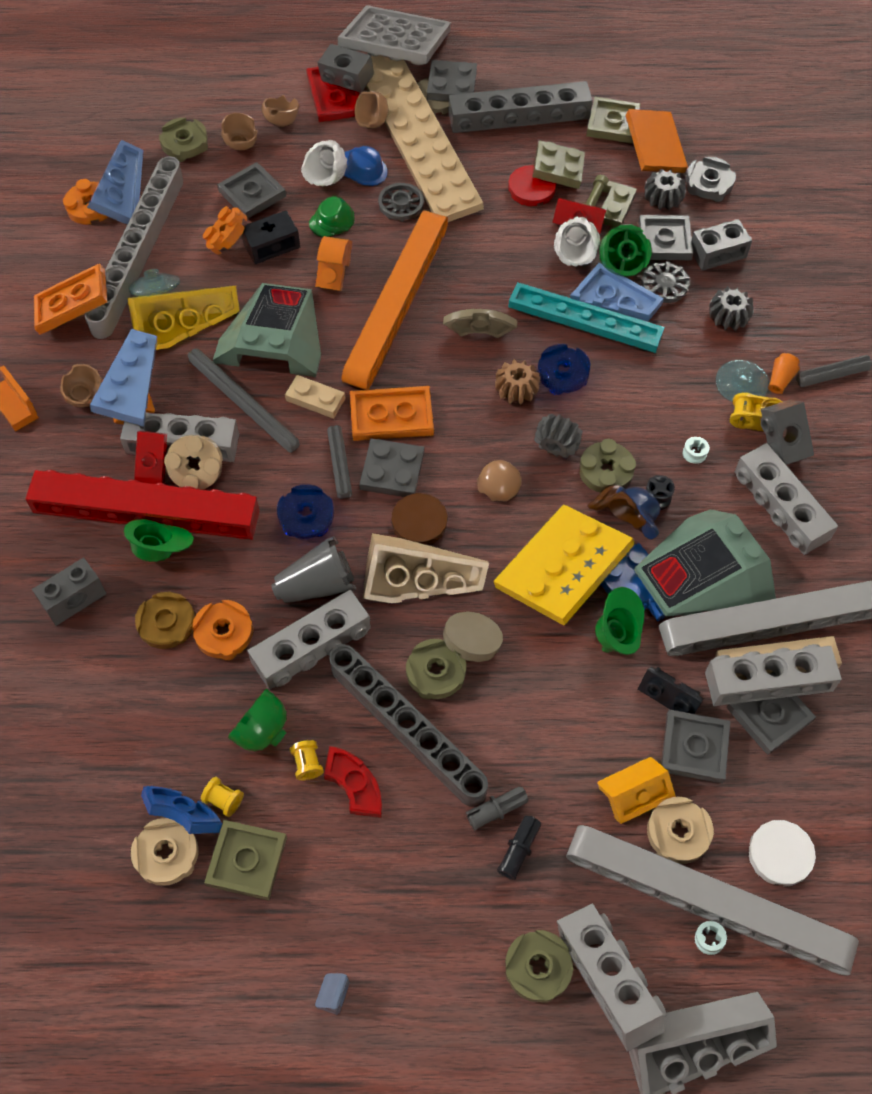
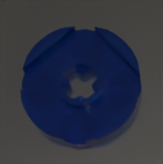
[537,344,591,395]
[277,484,334,539]

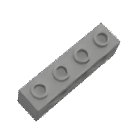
[120,412,239,462]
[735,443,838,555]
[247,590,371,690]
[705,644,842,706]
[557,903,666,1052]

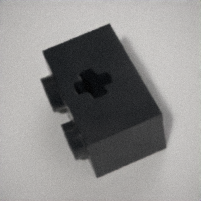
[242,210,301,265]

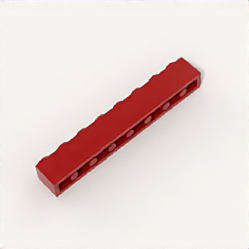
[25,470,260,540]

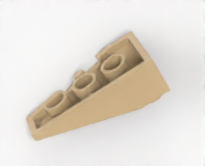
[363,533,489,603]

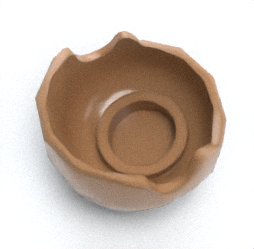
[355,91,389,128]
[261,95,300,127]
[221,112,258,150]
[60,364,102,408]
[477,460,522,501]

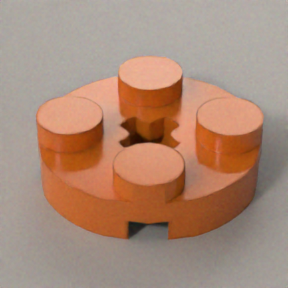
[63,179,108,225]
[203,206,247,255]
[193,600,254,660]

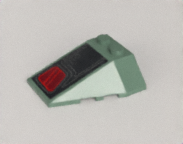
[213,283,321,377]
[634,509,776,617]

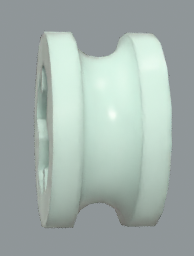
[683,437,709,464]
[695,921,727,955]

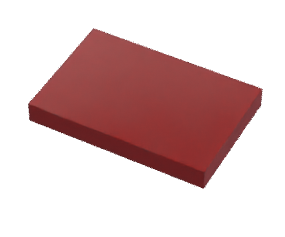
[306,67,360,122]

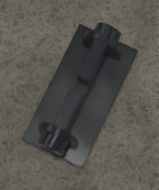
[637,666,704,714]

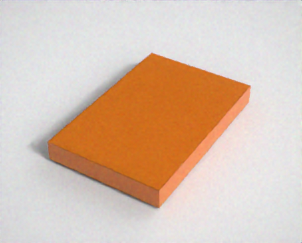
[626,109,688,173]
[34,264,107,335]
[350,386,434,441]

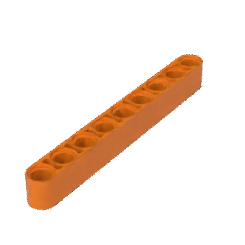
[341,210,448,390]

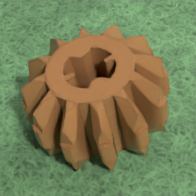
[495,359,540,405]

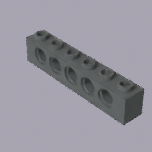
[449,81,593,133]

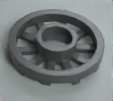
[378,183,424,222]
[641,261,690,303]

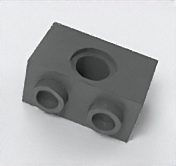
[317,44,374,92]
[761,399,814,465]
[32,557,107,626]

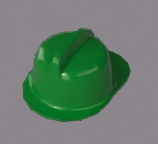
[123,519,194,562]
[595,587,644,655]

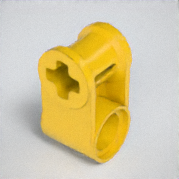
[730,393,782,432]

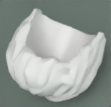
[301,140,348,187]
[554,217,600,267]

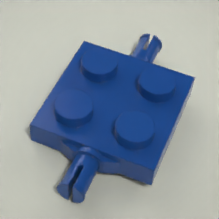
[600,543,665,621]

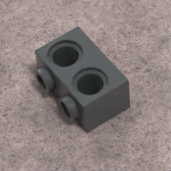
[692,219,752,270]

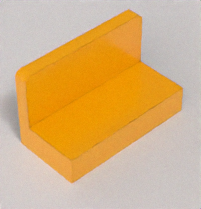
[597,757,676,824]

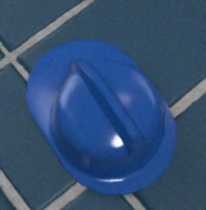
[343,146,388,186]

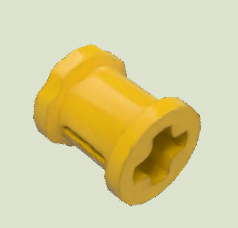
[289,740,324,781]
[201,776,244,817]

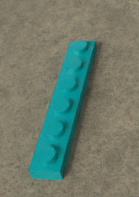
[508,282,665,353]

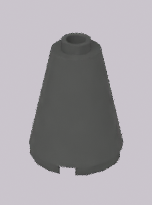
[271,536,356,603]

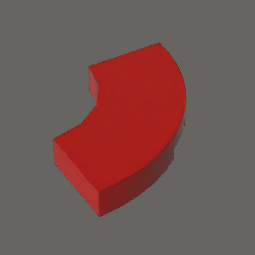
[324,746,382,818]

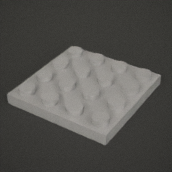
[338,5,451,65]

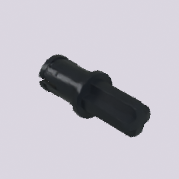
[497,815,541,880]

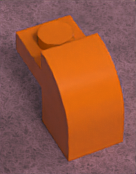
[315,236,353,291]

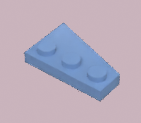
[570,263,664,321]

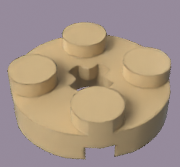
[164,435,223,490]
[647,797,714,864]
[131,818,199,886]

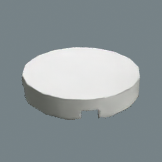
[749,820,816,886]

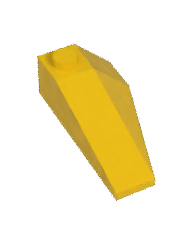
[127,286,240,350]

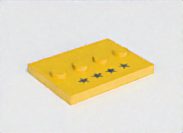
[494,504,634,626]

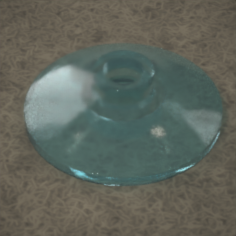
[129,269,180,296]
[715,360,769,405]

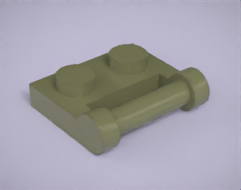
[584,174,637,228]

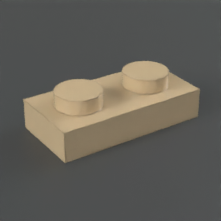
[285,375,345,419]

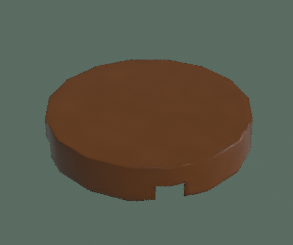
[391,493,448,545]

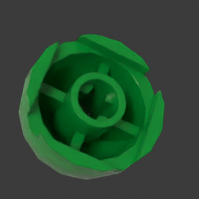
[599,224,652,277]
[228,689,287,752]

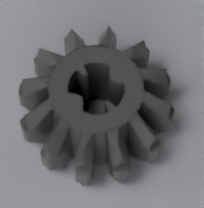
[644,169,686,211]
[709,286,754,331]
[534,414,583,458]

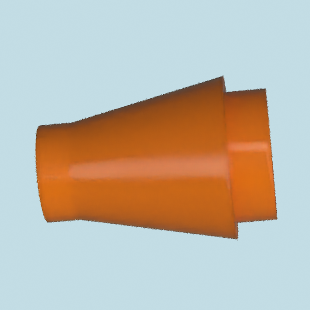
[768,353,800,394]

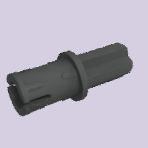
[465,787,529,831]

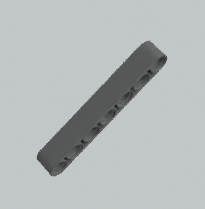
[329,645,488,807]

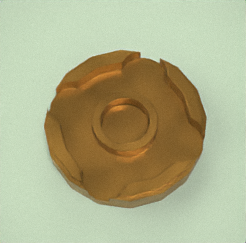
[135,592,195,649]

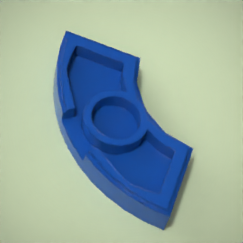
[141,786,222,834]

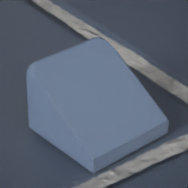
[315,973,350,1015]

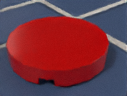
[508,165,557,207]

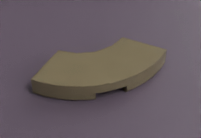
[443,309,517,338]

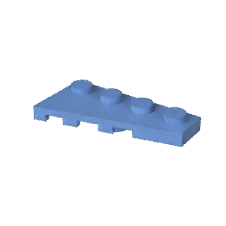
[87,140,143,225]
[90,329,157,427]

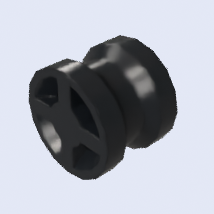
[646,475,675,510]

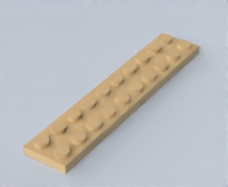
[366,55,484,222]

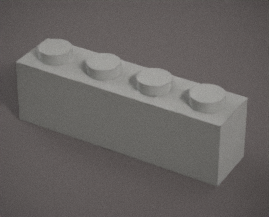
[629,992,777,1094]

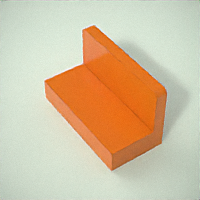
[0,365,39,432]

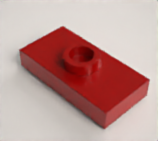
[552,198,607,235]
[134,431,167,484]

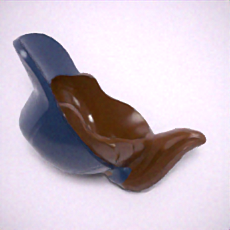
[587,485,660,539]

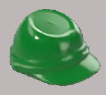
[309,196,355,237]

